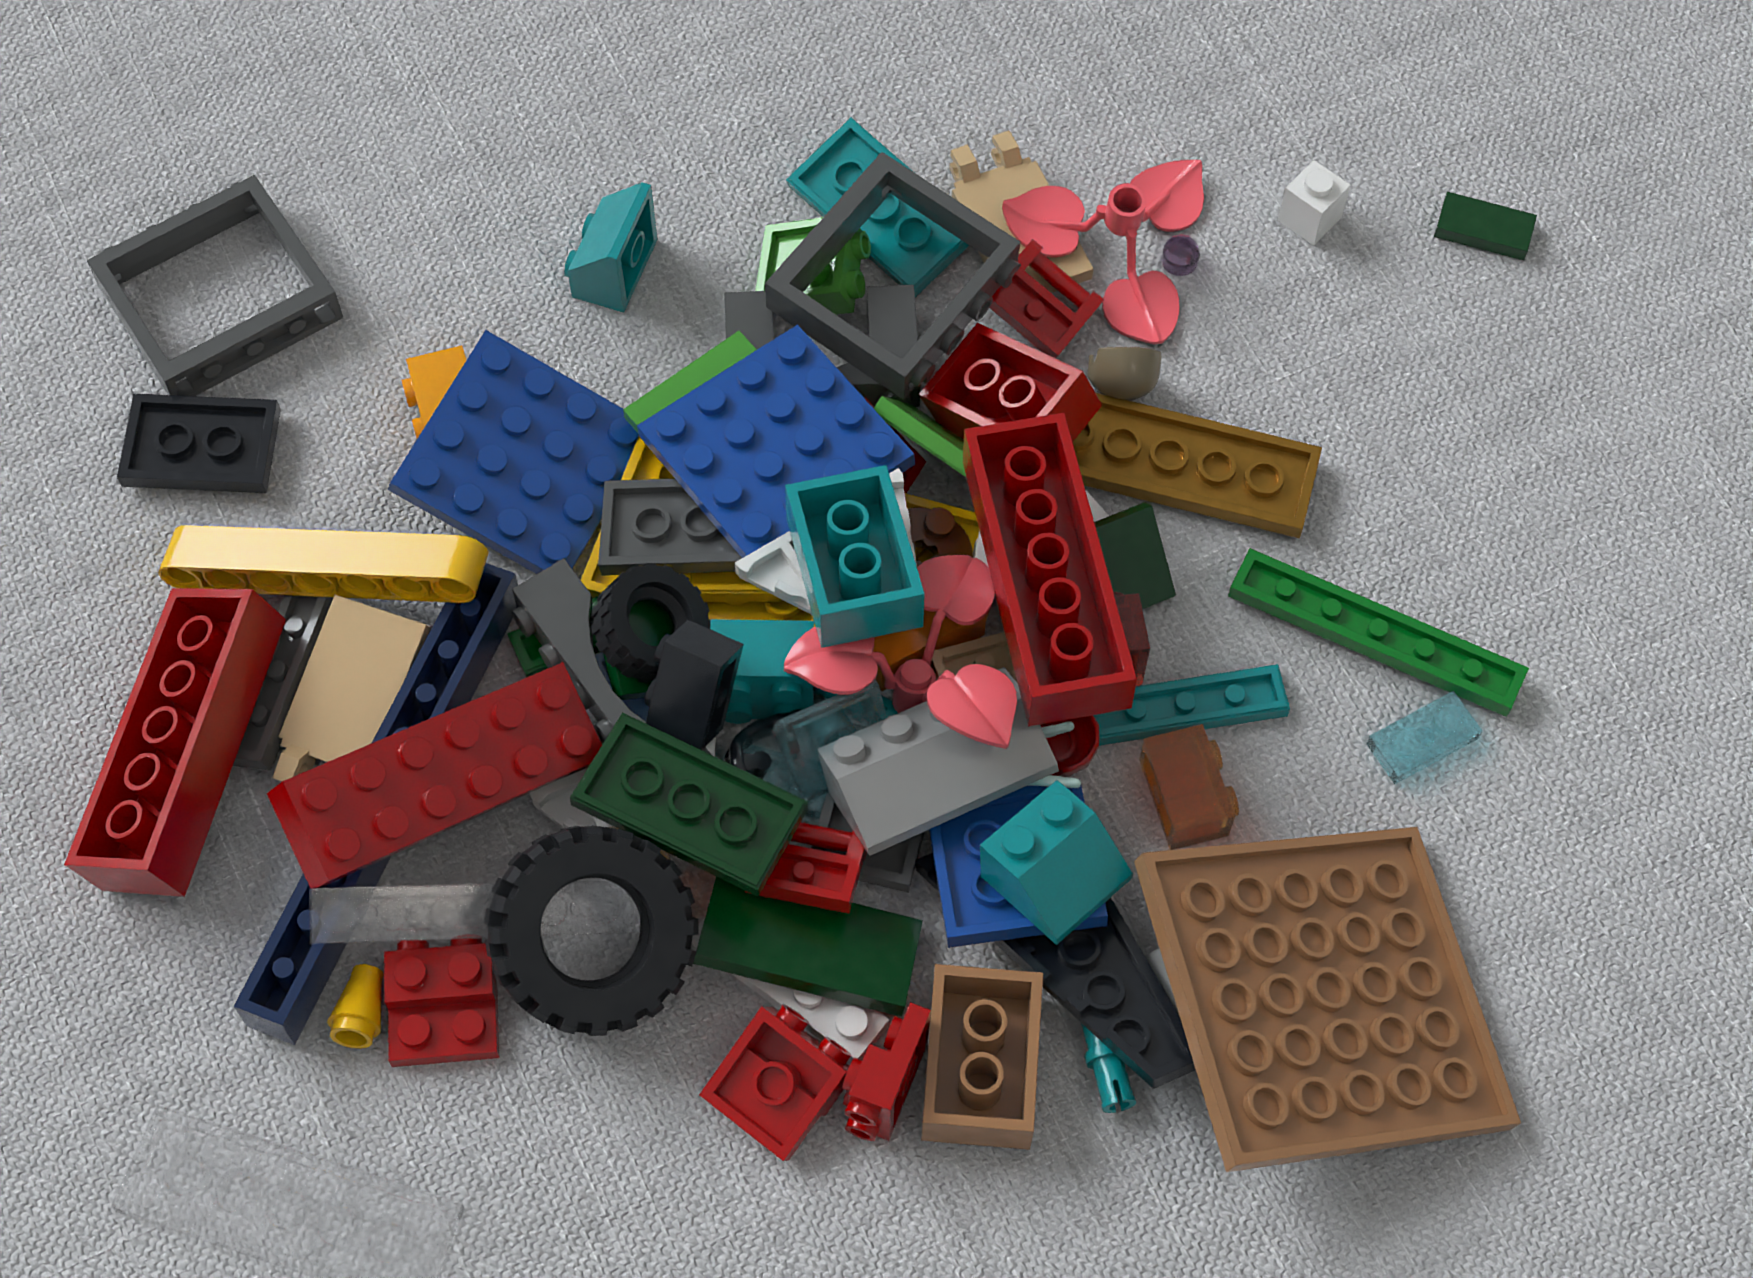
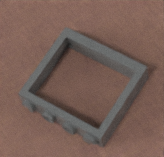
[765,152,1021,400]
[87,175,343,396]

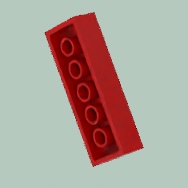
[963,413,1137,727]
[64,588,286,897]
[266,662,602,891]

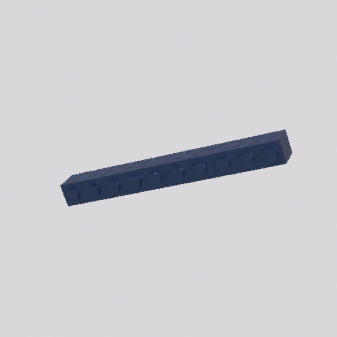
[234,563,518,1045]

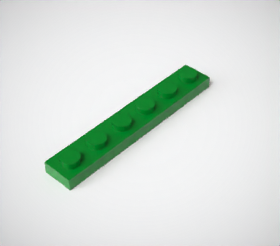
[1228,548,1529,717]

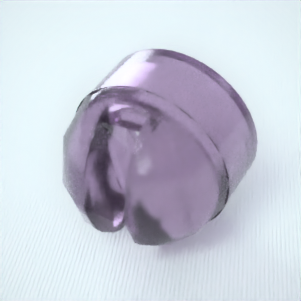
[1161,234,1200,276]

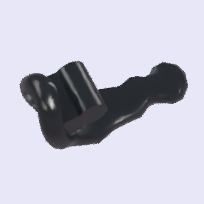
[723,709,808,780]

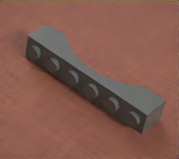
[511,558,711,755]

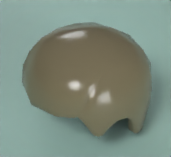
[1087,347,1162,401]

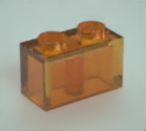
[1139,724,1239,850]

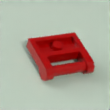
[990,239,1104,358]
[745,822,867,914]

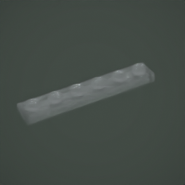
[309,880,635,944]

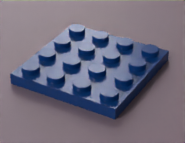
[637,324,915,558]
[388,330,639,574]

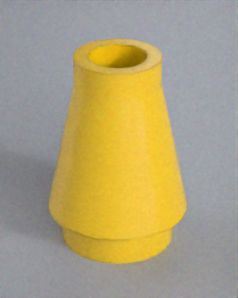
[327,964,384,1049]

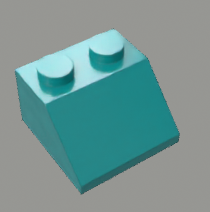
[564,182,658,313]
[980,780,1133,945]

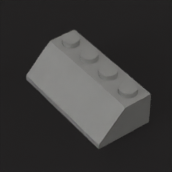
[817,667,1059,856]

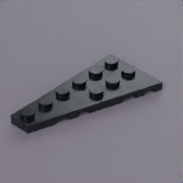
[915,853,1196,1089]

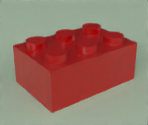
[918,322,1102,443]

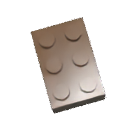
[921,964,1043,1150]

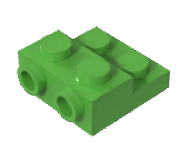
[755,217,871,315]

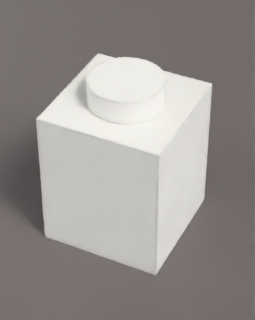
[1278,160,1351,246]

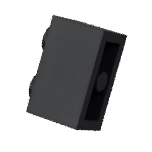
[645,620,744,750]

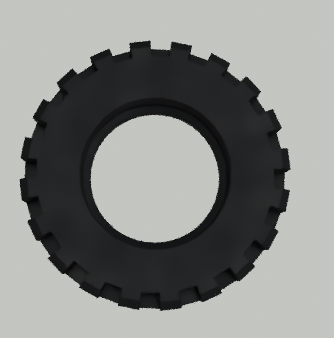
[484,825,699,1036]

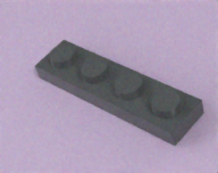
[233,595,334,771]

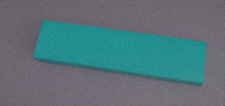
[1093,664,1290,746]

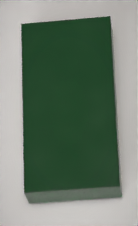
[1434,191,1537,261]

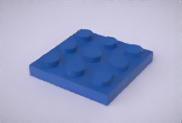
[929,779,1108,948]

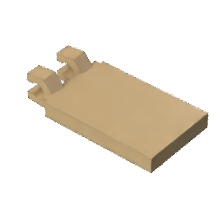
[949,130,1094,293]
[272,595,431,782]

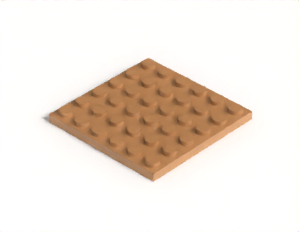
[1134,827,1521,1173]

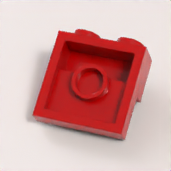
[384,934,500,1067]
[842,1002,931,1141]
[699,1004,852,1161]

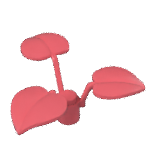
[1002,159,1204,345]
[784,555,1017,749]

